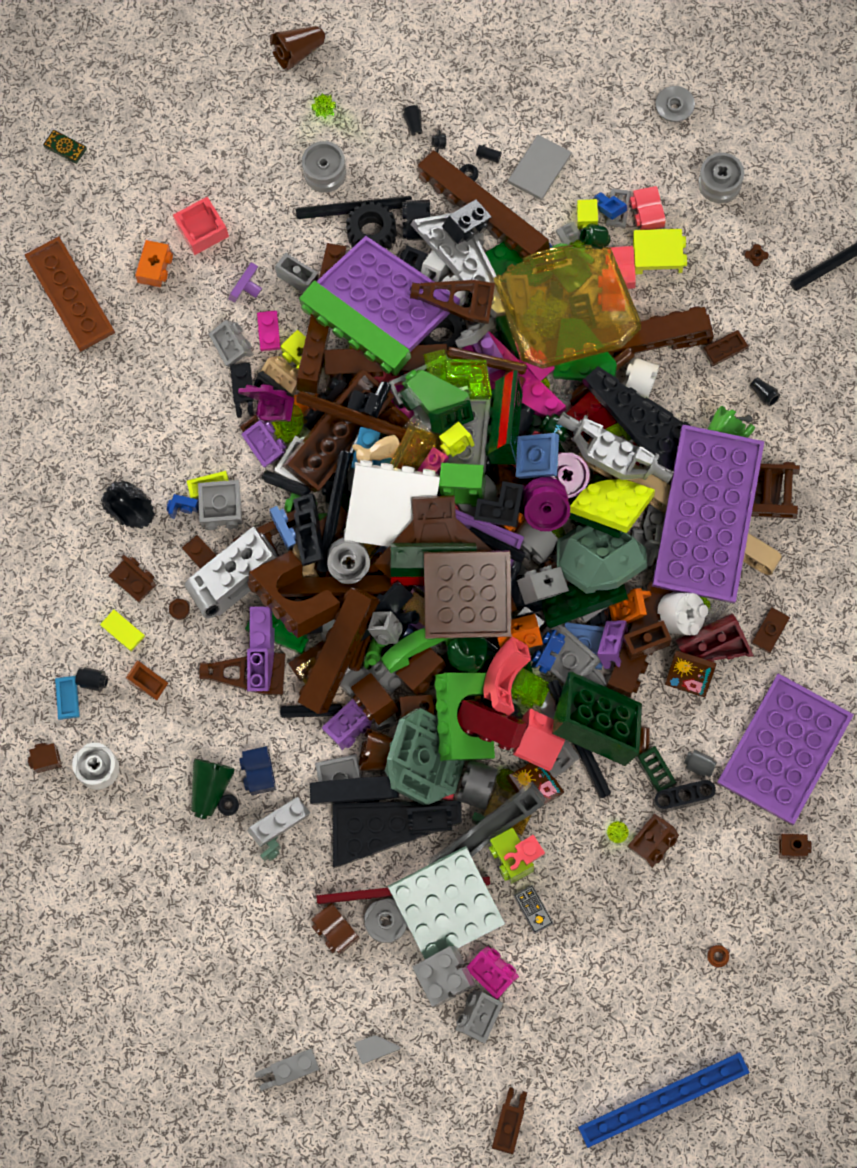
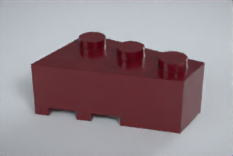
[566,391,618,440]
[675,613,754,662]
[457,699,527,750]

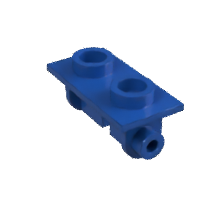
[531,630,565,674]

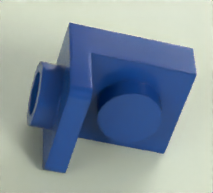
[167,494,199,519]

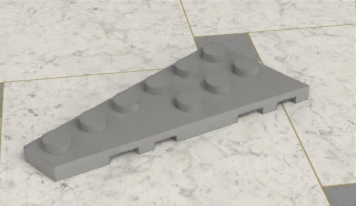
[410,213,513,318]

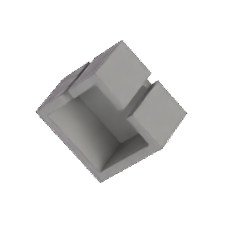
[413,946,476,1007]

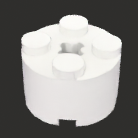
[623,358,660,398]
[657,592,708,635]
[72,743,119,790]

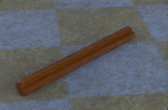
[296,391,413,443]

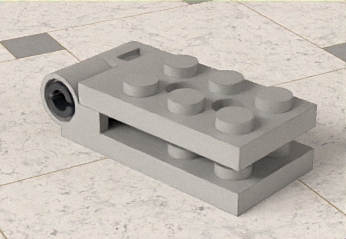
[185,526,279,618]

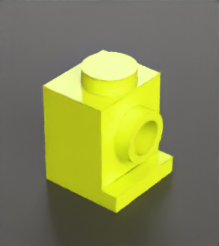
[439,422,475,457]

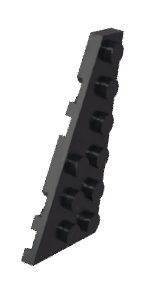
[582,366,691,470]
[333,801,462,869]

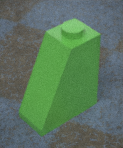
[402,369,469,416]

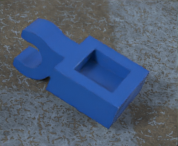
[594,192,627,220]

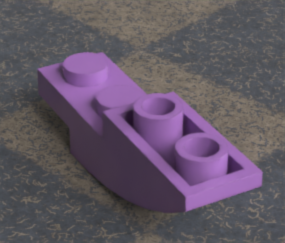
[247,607,275,691]

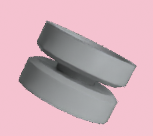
[302,141,346,193]
[698,152,744,204]

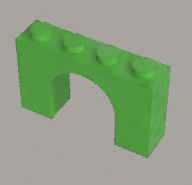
[435,673,495,761]

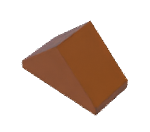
[126,660,168,700]

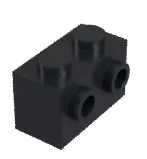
[442,199,492,244]

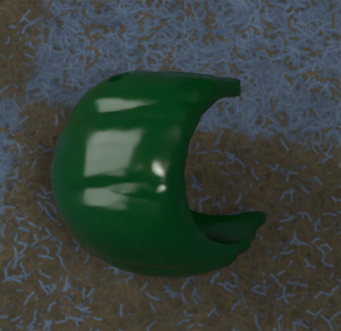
[447,637,488,673]

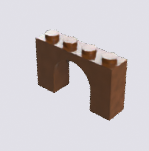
[248,551,340,638]

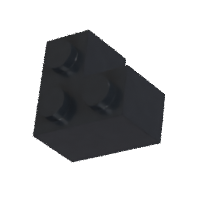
[474,481,525,528]

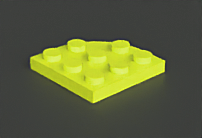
[570,479,655,533]

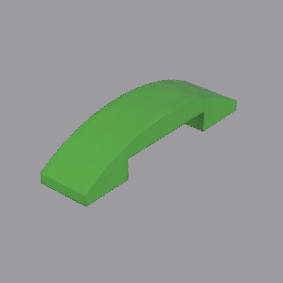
[381,628,454,673]

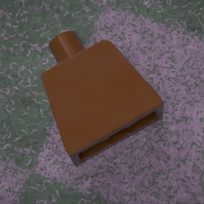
[394,695,437,721]

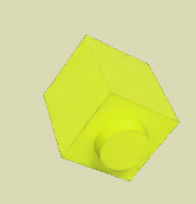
[577,199,598,229]

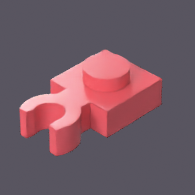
[504,835,545,871]

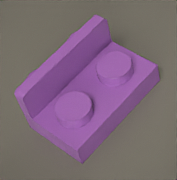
[241,420,287,468]
[322,699,373,750]

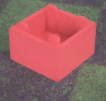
[173,196,229,255]

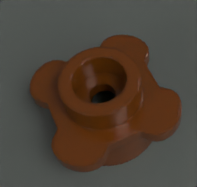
[745,244,769,267]

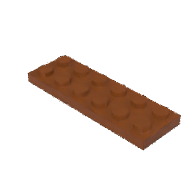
[25,236,115,352]

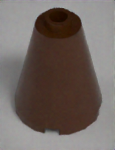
[270,26,325,70]
[359,728,393,771]

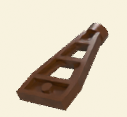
[410,280,495,324]
[199,653,286,696]

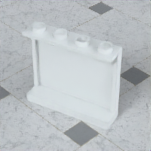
[344,460,440,547]

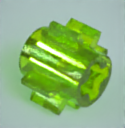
[312,93,336,119]

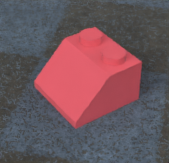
[513,708,565,771]

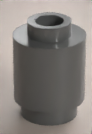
[684,749,717,778]

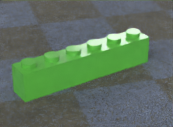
[299,280,411,376]

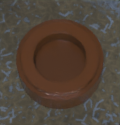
[169,599,190,620]

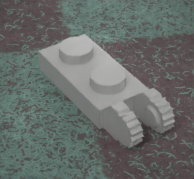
[254,1048,320,1091]

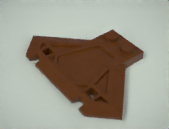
[373,495,493,579]

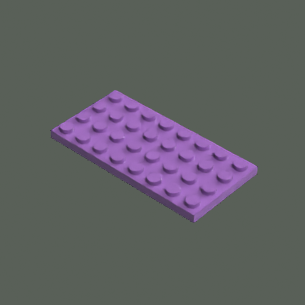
[652,424,765,604]

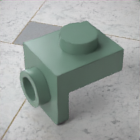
[260,836,281,862]

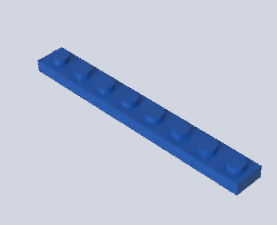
[578,1052,750,1148]

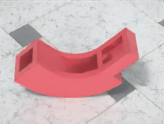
[484,637,531,716]

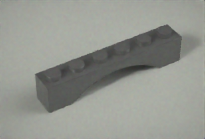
[429,782,546,865]

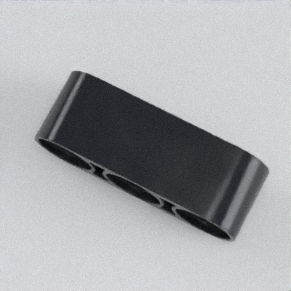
[653,780,716,812]

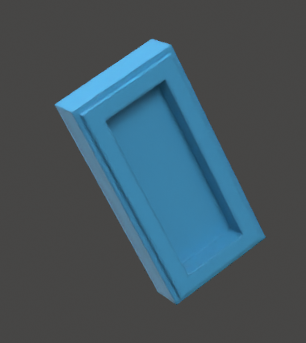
[55,676,80,720]

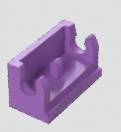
[597,620,629,669]

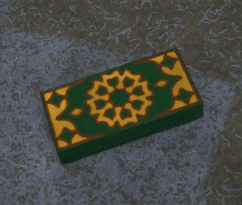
[43,129,87,164]

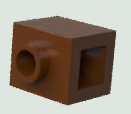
[28,743,62,774]
[779,834,812,859]

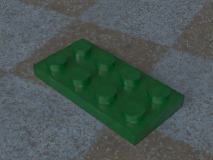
[543,584,628,629]

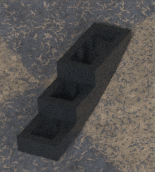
[293,493,323,566]
[361,580,414,641]
[309,776,399,805]

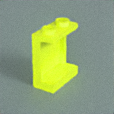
[633,229,687,274]

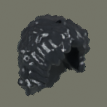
[101,480,155,529]

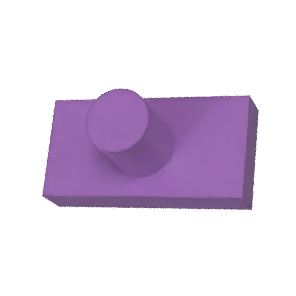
[228,262,262,303]
[471,332,504,375]

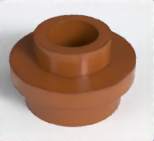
[707,945,730,968]

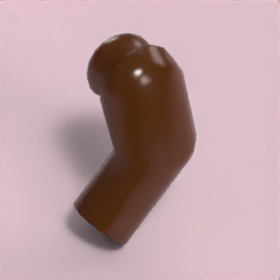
[637,727,650,756]

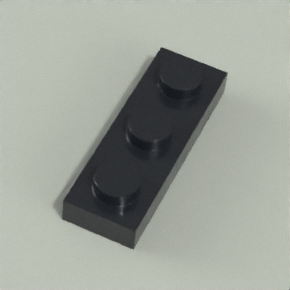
[303,373,348,431]

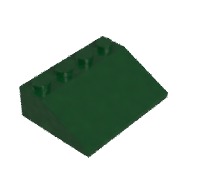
[552,671,642,766]

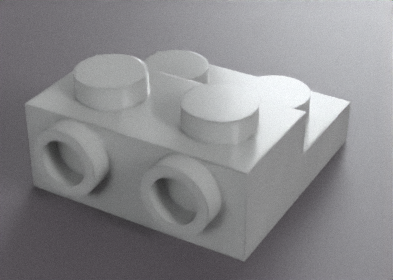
[198,480,243,530]

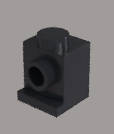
[400,245,429,272]

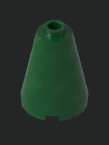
[191,758,235,819]

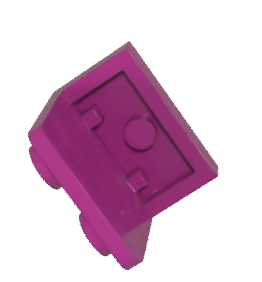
[238,385,294,422]

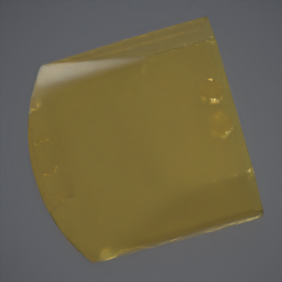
[493,245,641,369]

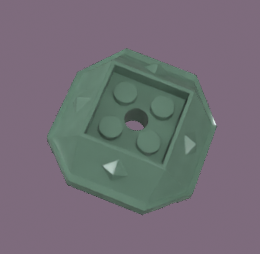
[557,524,647,594]
[385,708,465,805]

